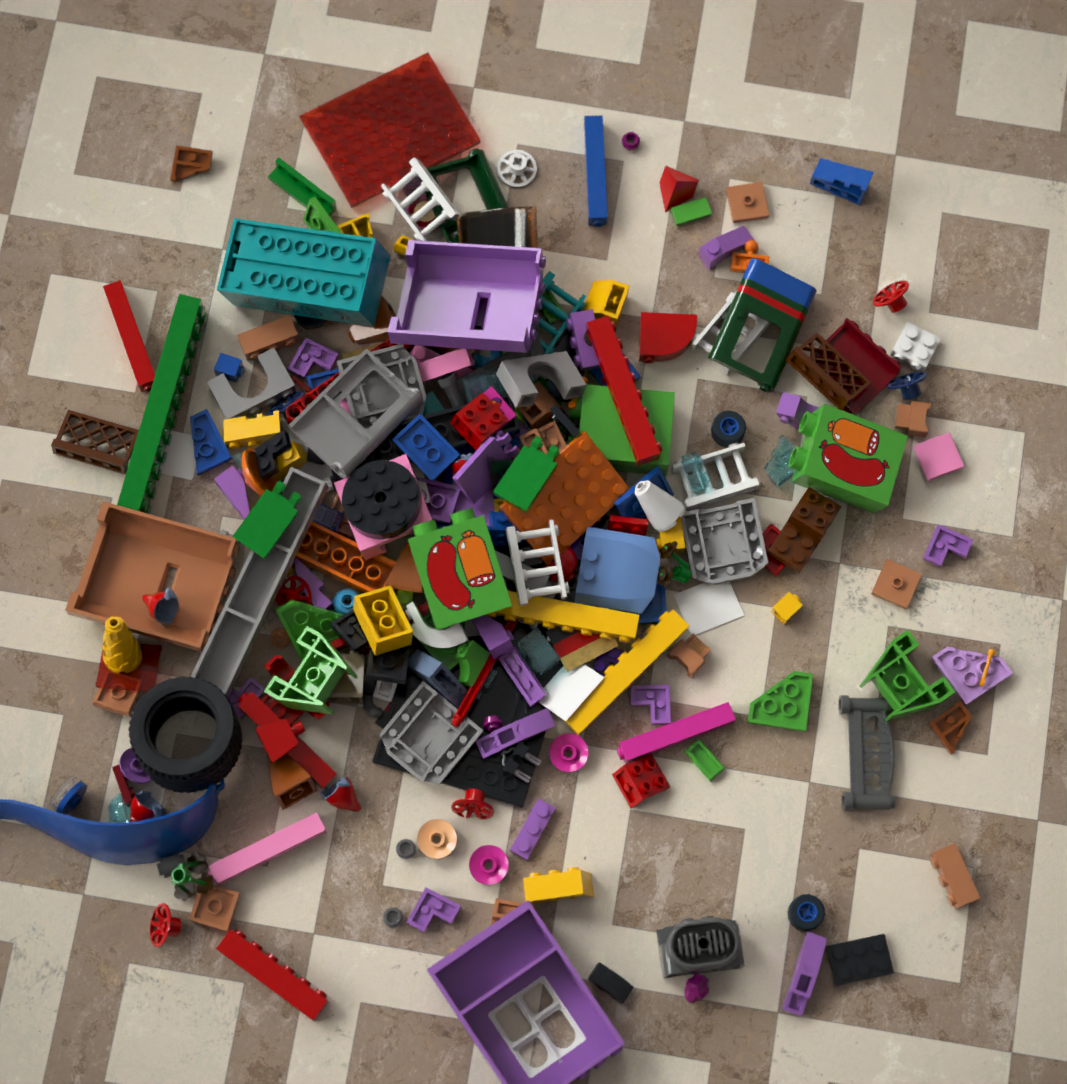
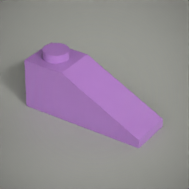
[698,226,754,270]
[214,465,250,519]
[471,615,514,659]

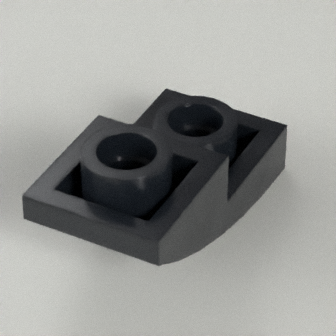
[587,962,634,1003]

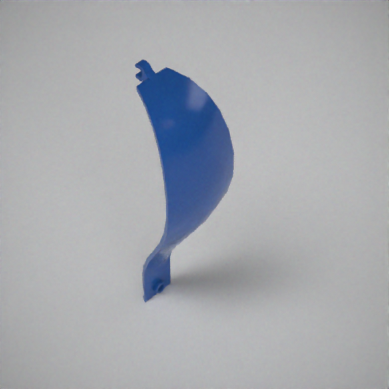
[0,778,225,866]

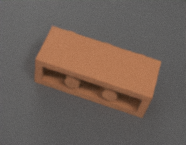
[237,315,299,361]
[930,843,980,910]

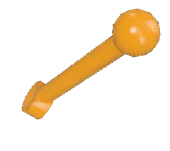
[979,649,995,687]

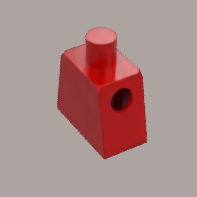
[255,719,306,763]

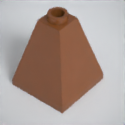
[348,296,396,345]
[385,543,424,593]
[267,754,317,810]

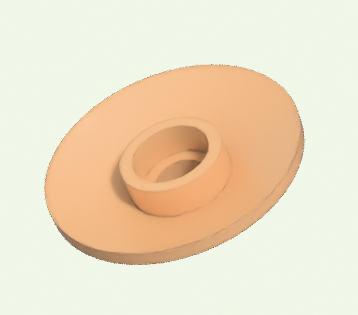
[417,819,457,859]

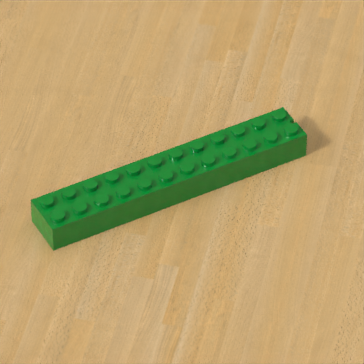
[117,294,207,514]

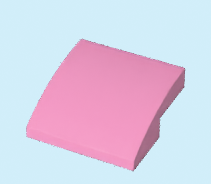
[913,433,965,481]

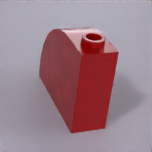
[639,312,697,364]

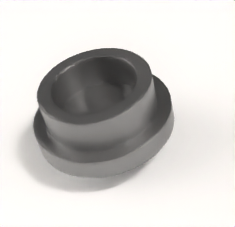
[396,839,416,859]
[383,907,403,928]

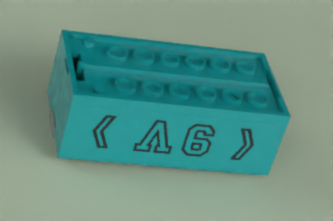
[217,218,391,327]

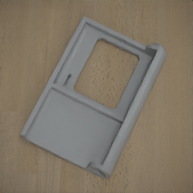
[289,348,423,479]

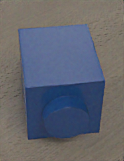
[214,353,245,383]

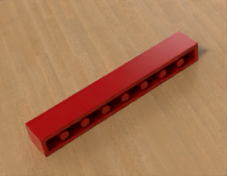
[586,316,662,466]

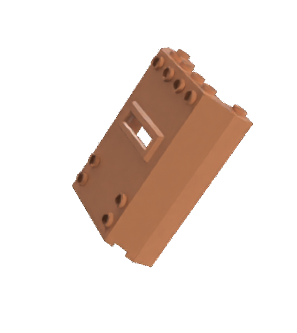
[65,501,240,652]

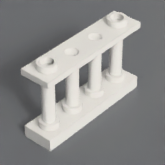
[381,157,462,241]
[691,291,770,376]
[671,443,759,512]
[506,520,569,606]

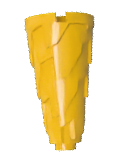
[102,616,142,674]

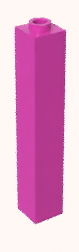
[617,702,736,764]

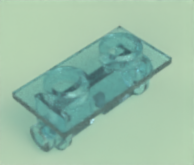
[681,451,710,492]

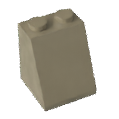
[326,651,366,704]

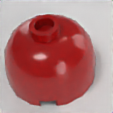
[541,546,578,582]

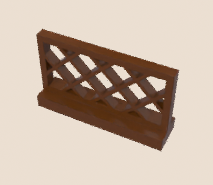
[786,332,872,410]
[51,410,139,474]

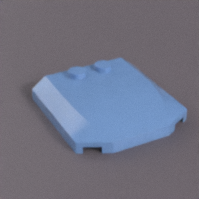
[575,527,661,614]

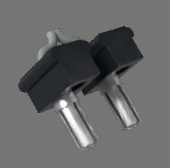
[501,741,541,783]

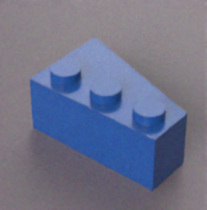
[810,158,874,205]

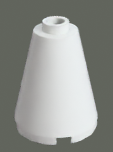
[635,480,685,532]

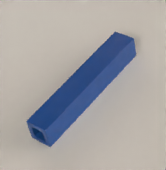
[584,115,608,227]

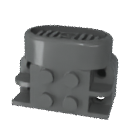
[656,916,745,978]

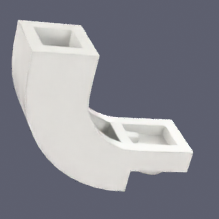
[405,601,469,648]

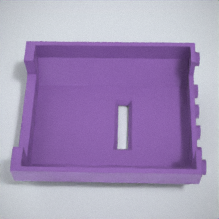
[388,240,546,353]

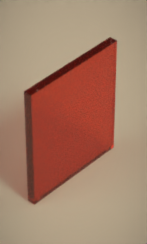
[95,643,162,692]

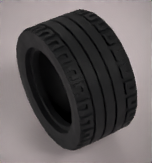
[128,676,243,793]

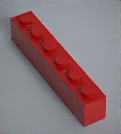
[216,929,329,1022]

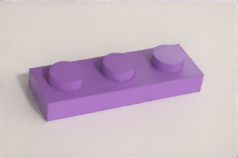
[498,647,548,706]
[510,798,556,860]

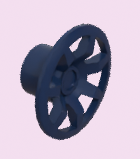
[887,372,927,400]
[268,391,304,420]

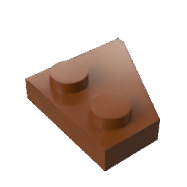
[170,145,213,182]
[928,701,972,754]

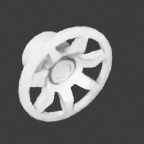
[497,150,537,187]

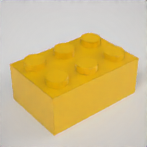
[353,585,413,656]

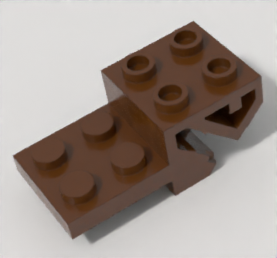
[767,487,842,573]

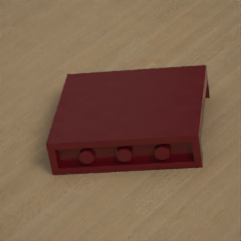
[809,318,902,416]

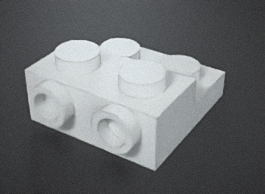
[890,322,941,372]

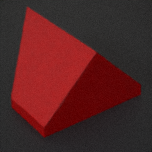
[659,166,699,212]

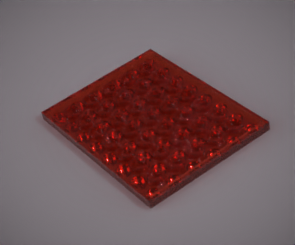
[299,52,481,208]

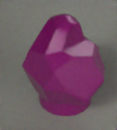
[684,973,710,1003]

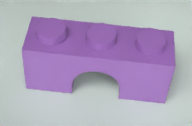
[566,309,600,372]

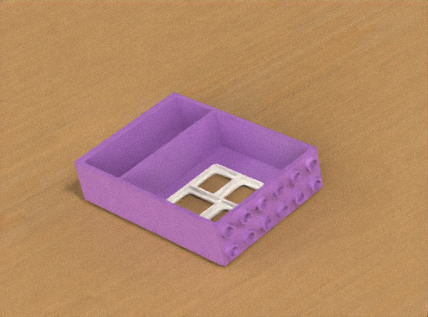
[427,900,625,1084]

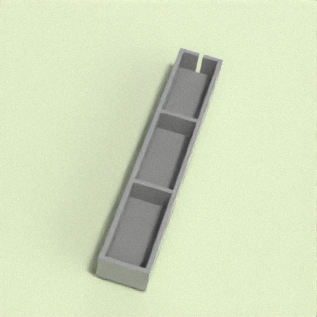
[191,467,328,697]

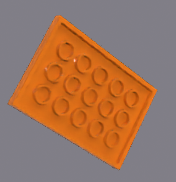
[499,431,630,566]

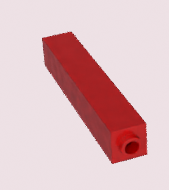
[103,280,155,392]
[237,691,337,789]

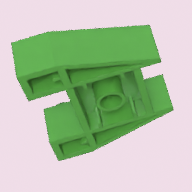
[264,626,358,714]
[860,630,956,722]

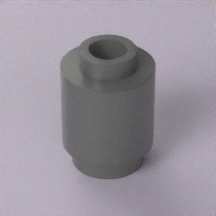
[157,854,187,878]

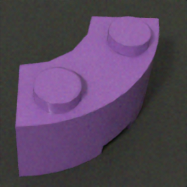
[776,392,819,429]

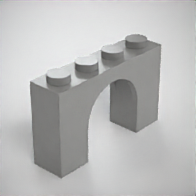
[206,348,296,420]
[496,351,587,408]

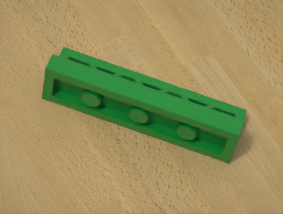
[268,157,337,216]

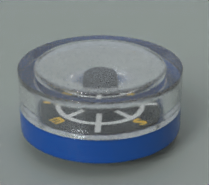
[49,775,88,815]

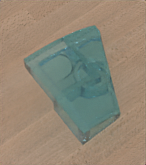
[764,435,795,488]

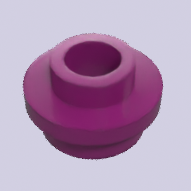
[622,132,640,150]
[483,715,503,732]

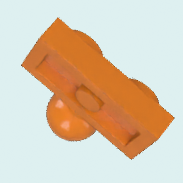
[730,240,769,273]

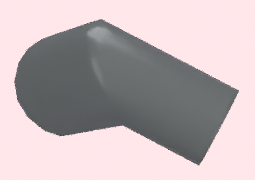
[363,694,383,718]

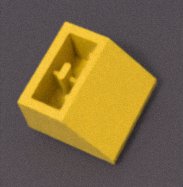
[583,280,630,327]

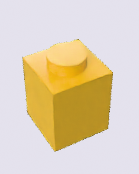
[771,592,803,625]

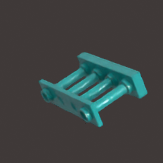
[538,271,586,354]

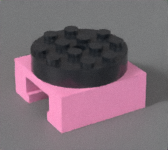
[334,454,433,560]

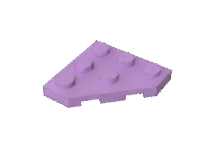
[931,647,1013,706]

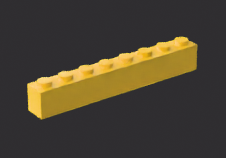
[486,591,639,643]
[562,610,690,736]

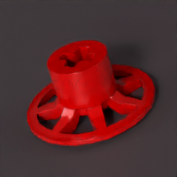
[873,280,909,313]
[276,576,312,606]
[451,789,494,820]
[150,903,182,947]

